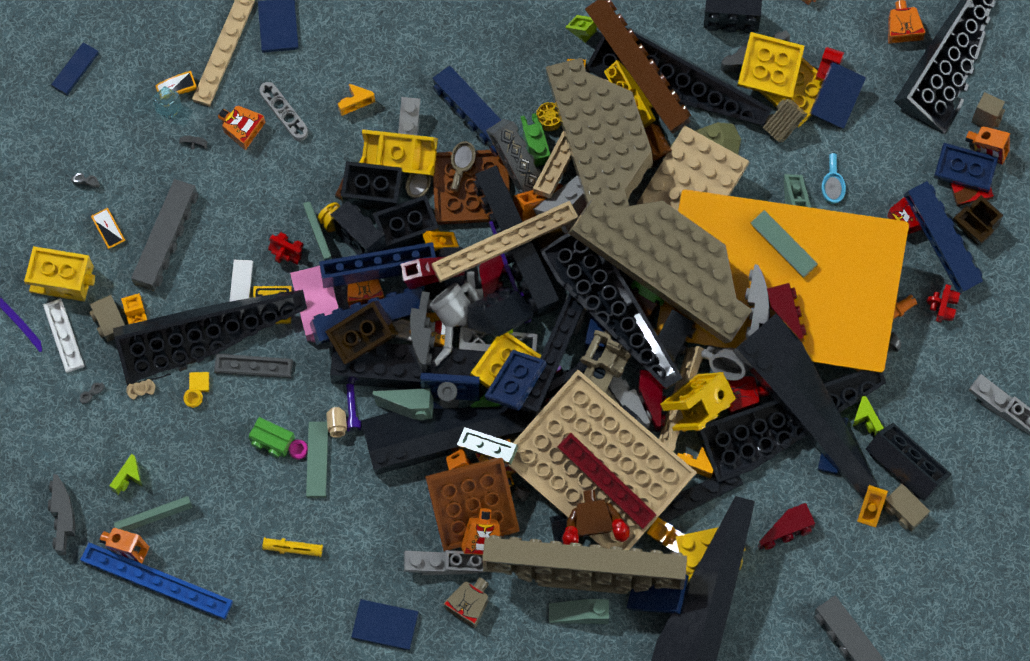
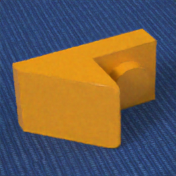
[338,84,375,116]
[422,231,459,251]
[677,447,713,478]
[857,485,888,527]

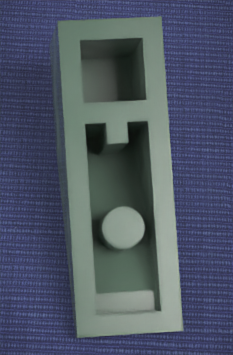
[784,174,811,208]
[373,388,434,420]
[549,599,609,624]

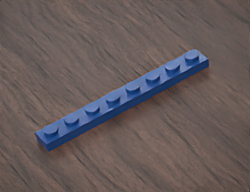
[80,543,233,620]

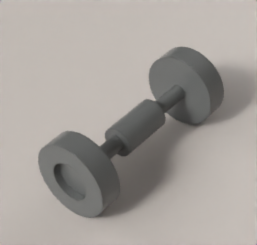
[437,382,459,408]

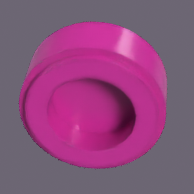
[288,440,308,460]

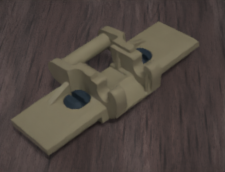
[580,330,631,392]

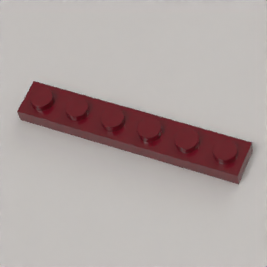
[557,433,657,529]

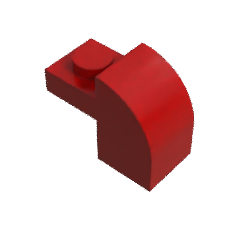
[815,47,844,82]

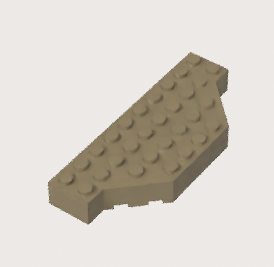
[546,58,653,209]
[568,199,752,344]
[482,535,687,594]

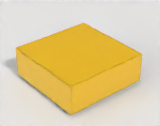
[189,372,209,392]

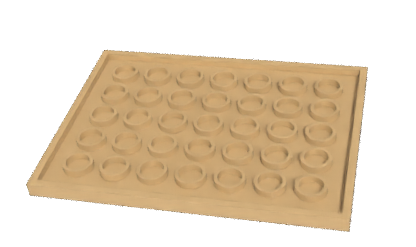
[506,370,697,550]

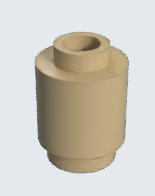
[326,407,347,438]

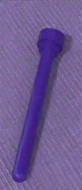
[346,384,361,431]

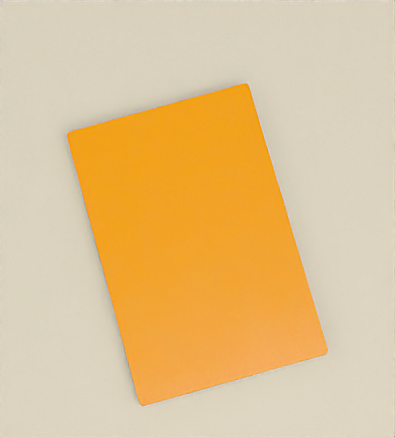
[656,189,909,373]

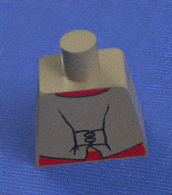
[443,578,489,628]

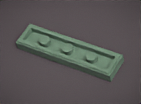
[303,201,332,261]
[751,210,818,278]
[306,422,328,498]
[114,496,193,531]

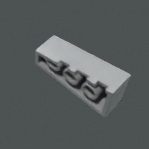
[533,176,586,233]

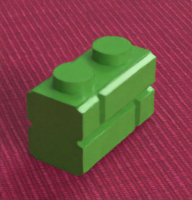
[249,417,295,458]

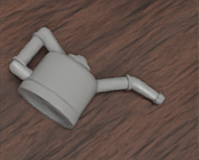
[430,282,481,367]
[701,346,749,380]

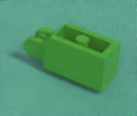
[520,113,551,167]

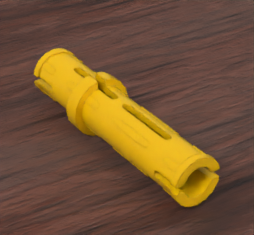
[262,537,323,557]

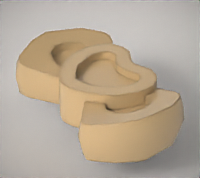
[126,379,155,399]

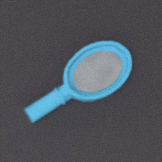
[821,153,846,204]

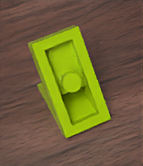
[565,15,597,43]
[852,396,884,436]
[109,454,142,495]

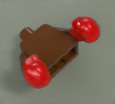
[562,490,630,545]

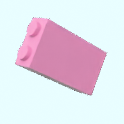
[290,266,338,342]

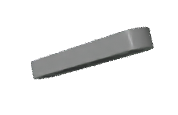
[260,82,308,141]

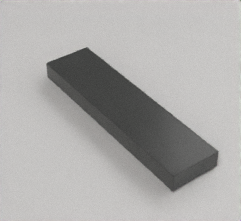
[214,354,293,379]

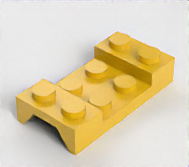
[359,130,438,176]

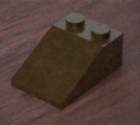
[325,301,399,365]

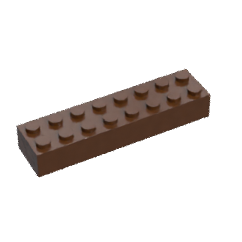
[585,0,692,134]

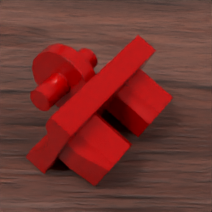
[268,232,304,265]
[926,284,960,322]

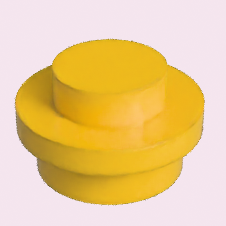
[183,388,203,408]

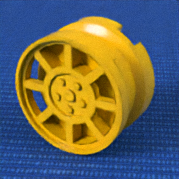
[536,102,561,131]
[318,202,340,232]

